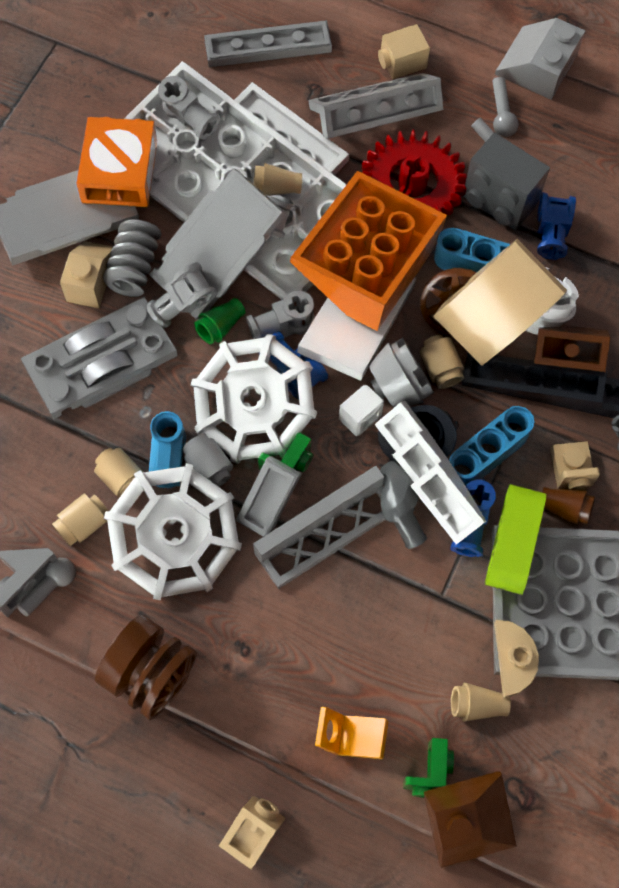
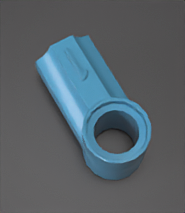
[149,411,187,488]

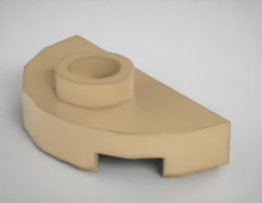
[494,620,539,699]

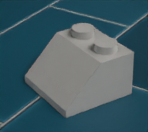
[495,18,585,100]

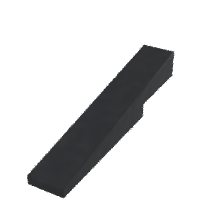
[462,352,619,418]

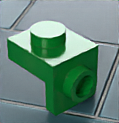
[258,432,314,473]
[403,738,454,798]

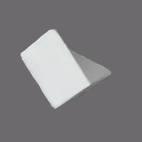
[339,385,384,436]

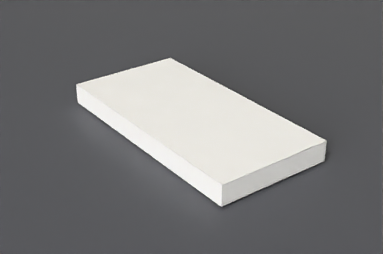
[297,278,416,381]

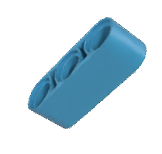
[434,228,510,272]
[449,406,535,486]

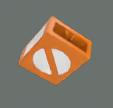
[76,117,158,207]

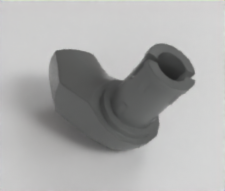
[380,461,427,549]

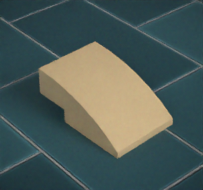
[433,239,567,366]

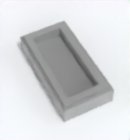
[235,456,302,537]

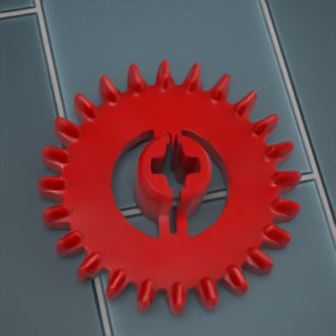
[362,129,467,215]

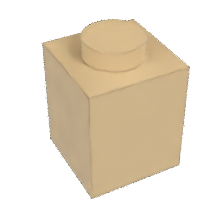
[378,24,430,79]

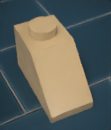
[60,241,113,308]

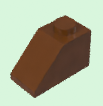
[534,326,611,372]

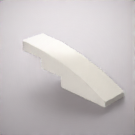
[375,401,486,544]

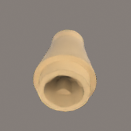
[254,163,302,196]
[451,683,511,722]

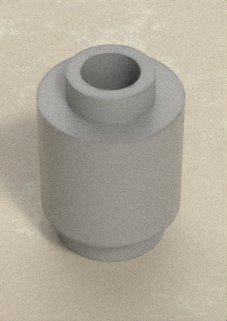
[182,433,233,487]

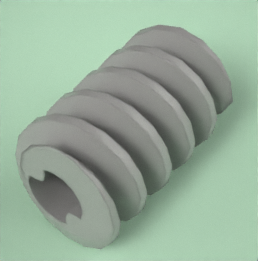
[103,219,162,297]

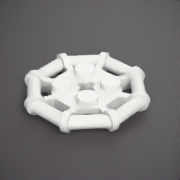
[190,334,317,464]
[104,463,242,600]

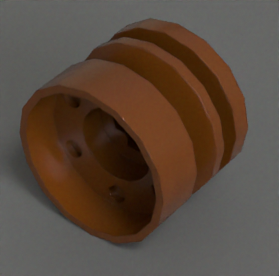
[95,614,197,720]

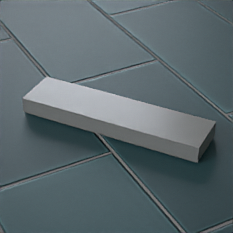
[204,20,332,67]

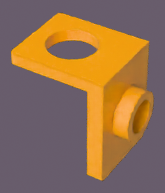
[315,707,389,759]

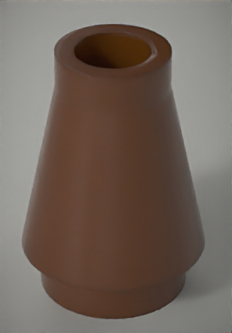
[542,487,595,526]

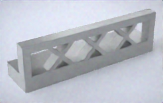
[308,73,444,139]
[253,466,385,589]

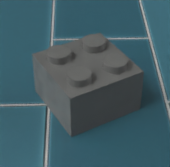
[463,132,550,231]

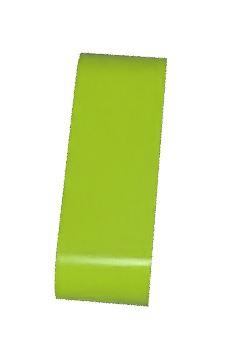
[485,484,546,595]

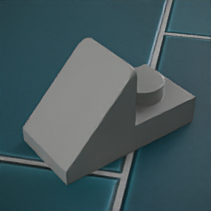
[0,548,58,618]

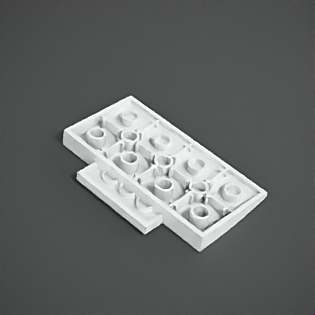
[124,61,349,302]

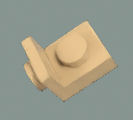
[550,441,600,491]
[219,796,285,870]

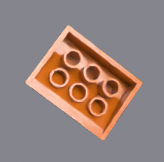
[290,171,447,331]

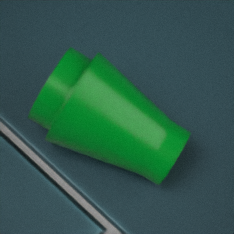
[194,298,246,344]

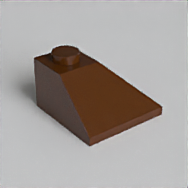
[423,771,517,868]

